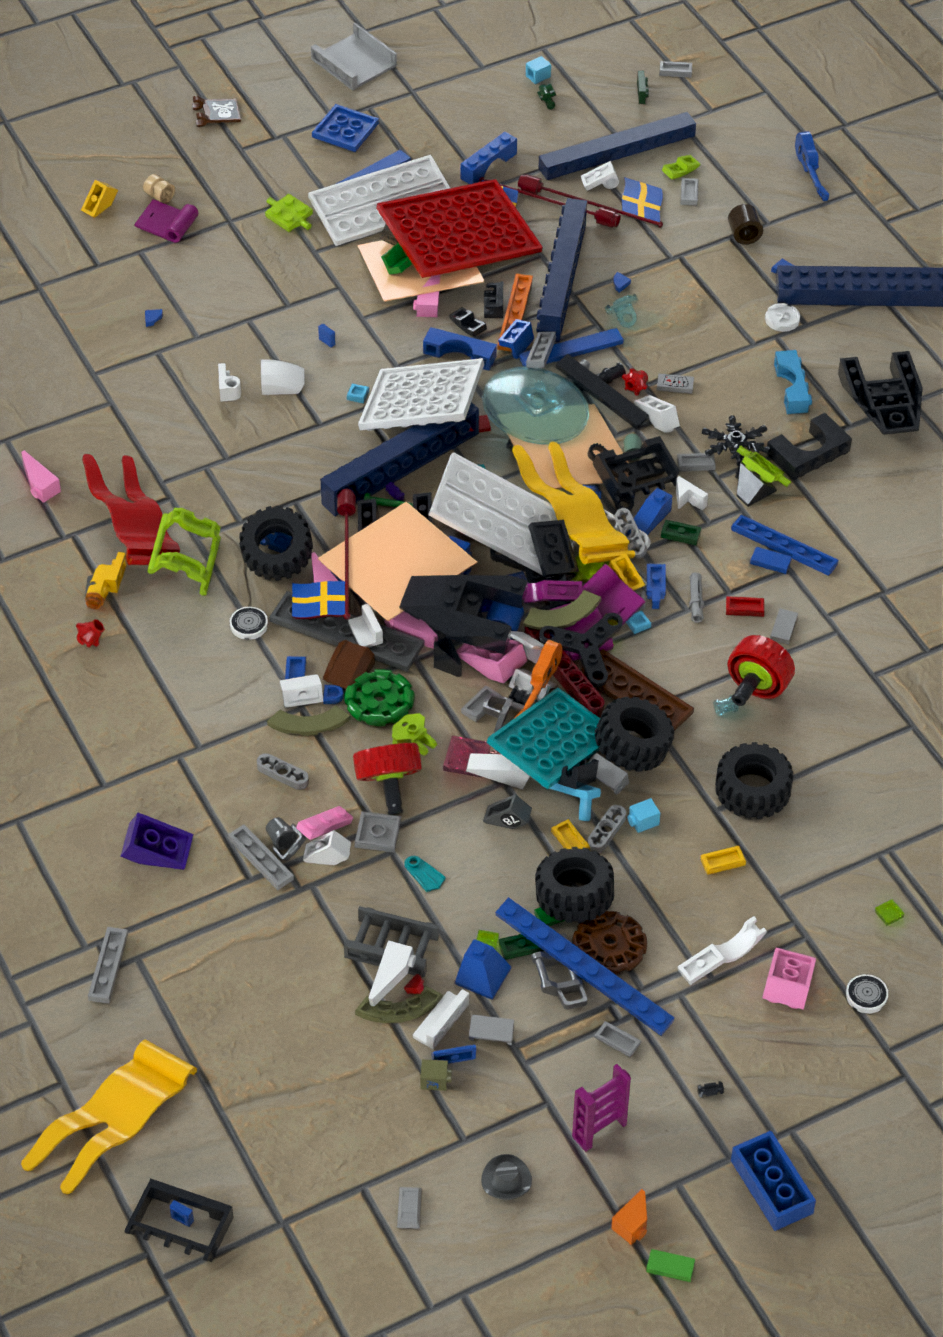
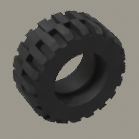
[239,506,313,581]
[595,697,675,772]
[715,742,794,819]
[535,847,615,923]

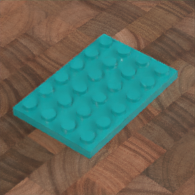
[486,688,600,789]

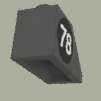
[483,794,532,829]

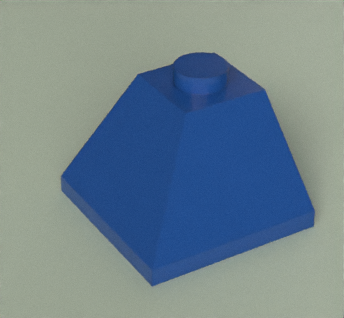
[455,939,511,1000]

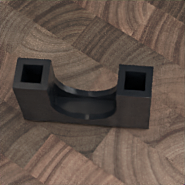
[767,413,852,480]

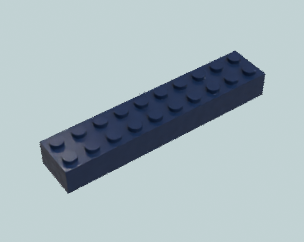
[536,198,587,343]
[776,265,943,307]
[320,402,479,517]

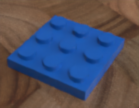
[312,104,379,152]

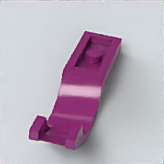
[524,580,582,603]

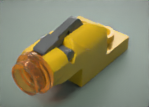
[85,552,127,609]

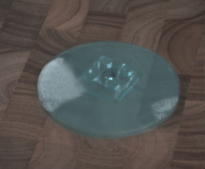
[482,366,589,444]

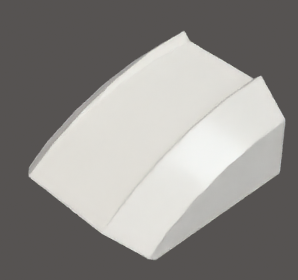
[261,360,305,395]

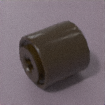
[728,204,764,245]

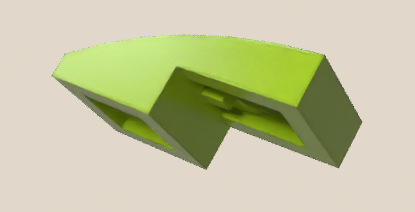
[662,155,700,180]

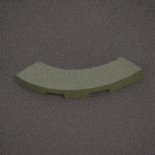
[524,590,602,630]
[267,706,351,736]
[355,985,443,1023]

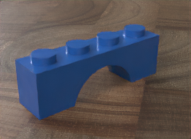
[460,131,517,184]
[423,327,497,371]

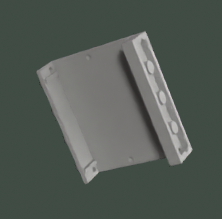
[311,23,397,91]

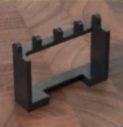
[593,436,680,504]
[125,1178,234,1262]

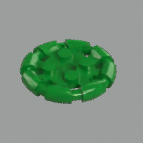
[344,669,415,726]

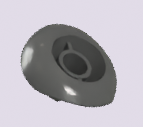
[481,1154,532,1200]

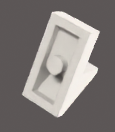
[676,476,708,510]

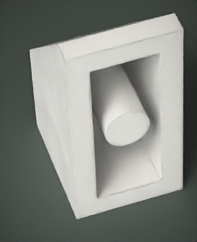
[303,830,351,865]

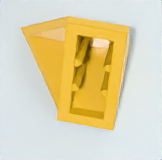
[608,553,645,591]

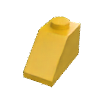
[81,180,118,218]

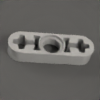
[615,508,647,559]
[257,754,309,790]
[588,805,626,853]

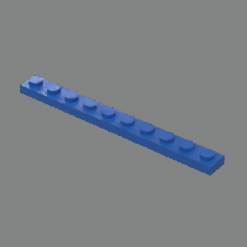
[495,897,674,1036]

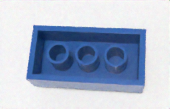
[731,1131,816,1231]

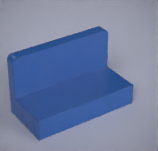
[498,319,534,359]

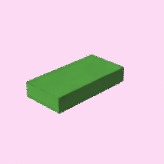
[646,1249,695,1282]

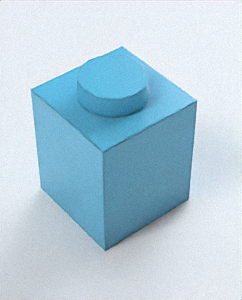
[526,56,551,84]
[627,798,660,833]

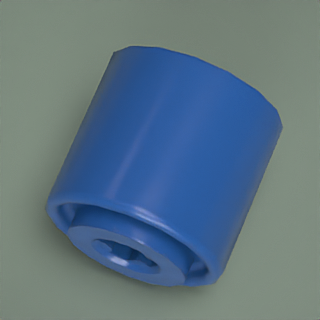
[486,601,524,640]

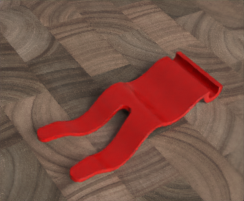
[82,454,180,565]

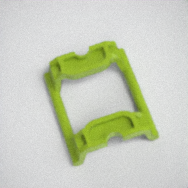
[147,508,221,596]

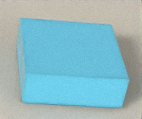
[347,383,369,404]
[626,611,651,634]

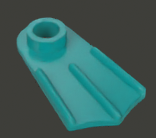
[404,856,446,892]

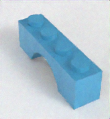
[774,350,812,414]

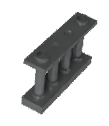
[344,906,439,978]

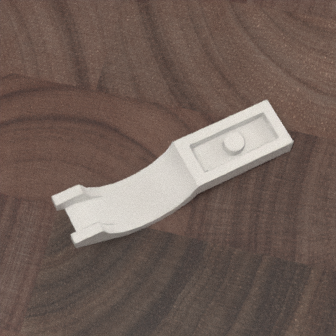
[678,916,767,985]

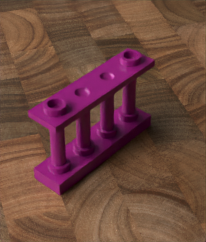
[572,1064,631,1152]

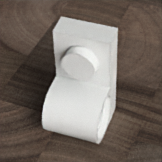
[581,161,619,191]
[218,363,241,402]

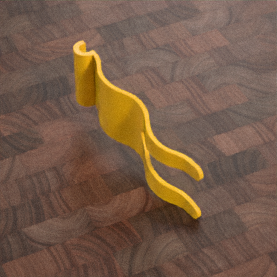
[512,442,636,564]
[21,1039,197,1194]

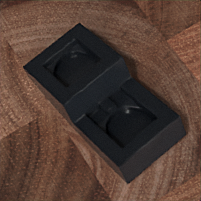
[449,307,487,337]

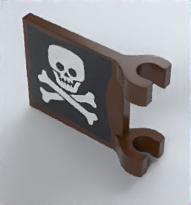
[192,96,241,127]

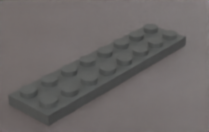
[269,591,424,672]

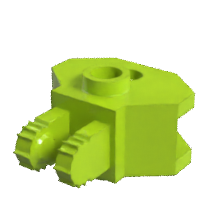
[392,713,437,756]

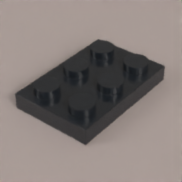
[528,520,579,578]

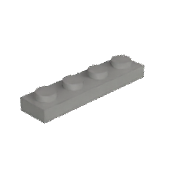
[526,332,556,370]
[228,825,294,891]
[88,927,128,1003]

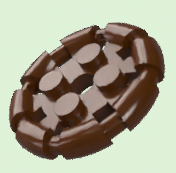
[572,911,648,975]

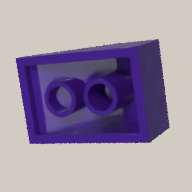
[120,812,194,870]

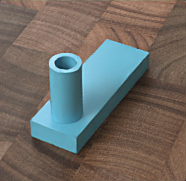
[541,781,601,821]

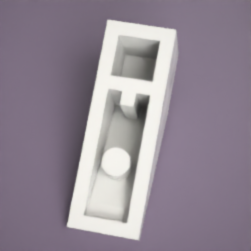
[634,395,680,433]
[466,753,530,790]
[369,940,416,1006]

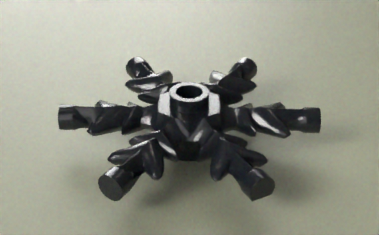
[702,415,771,467]

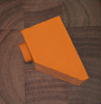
[611,1189,647,1245]

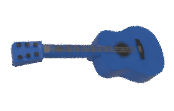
[795,131,829,201]

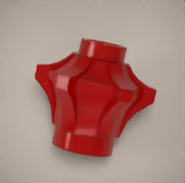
[622,368,648,396]
[76,619,105,648]

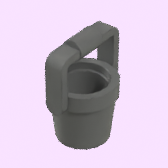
[266,817,306,861]

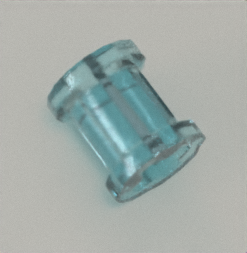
[713,695,739,716]

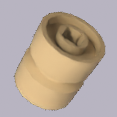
[143,174,175,204]

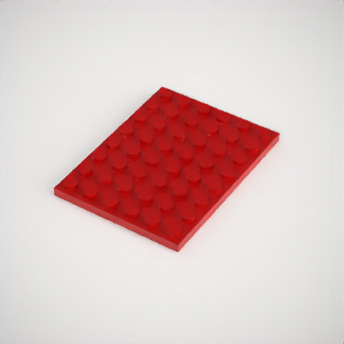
[376,179,543,278]

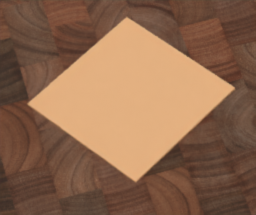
[357,238,484,302]
[497,404,629,489]
[318,502,477,621]

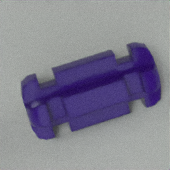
[385,482,405,501]

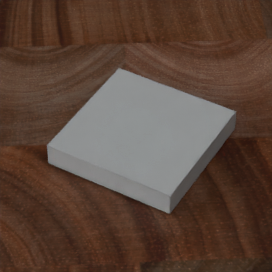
[355,811,401,853]

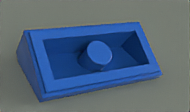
[431,1044,476,1064]

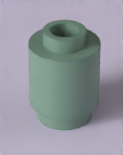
[623,434,642,461]

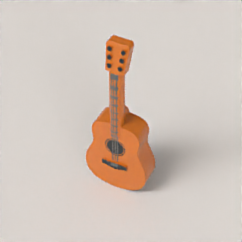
[514,640,562,718]

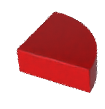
[404,974,424,994]

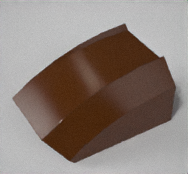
[323,639,375,691]

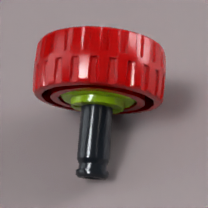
[727,635,795,706]
[353,743,422,815]

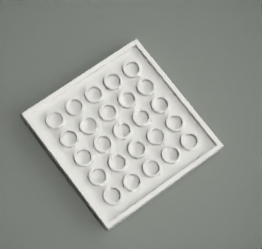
[358,358,484,431]

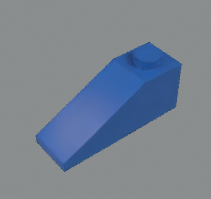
[626,488,673,540]

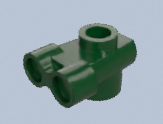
[537,83,556,109]

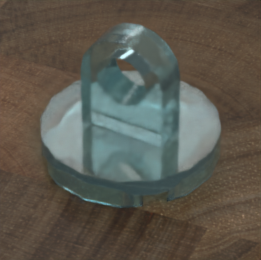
[605,294,639,328]

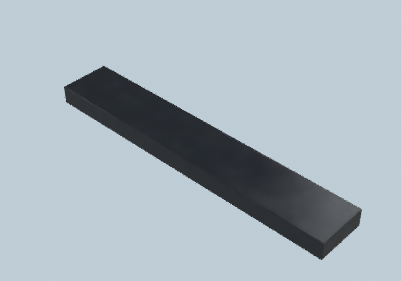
[555,354,649,429]

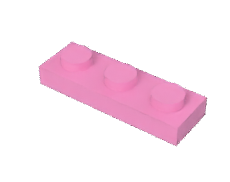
[296,806,353,840]

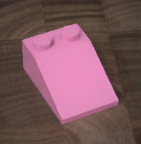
[456,639,527,683]
[762,947,816,1010]

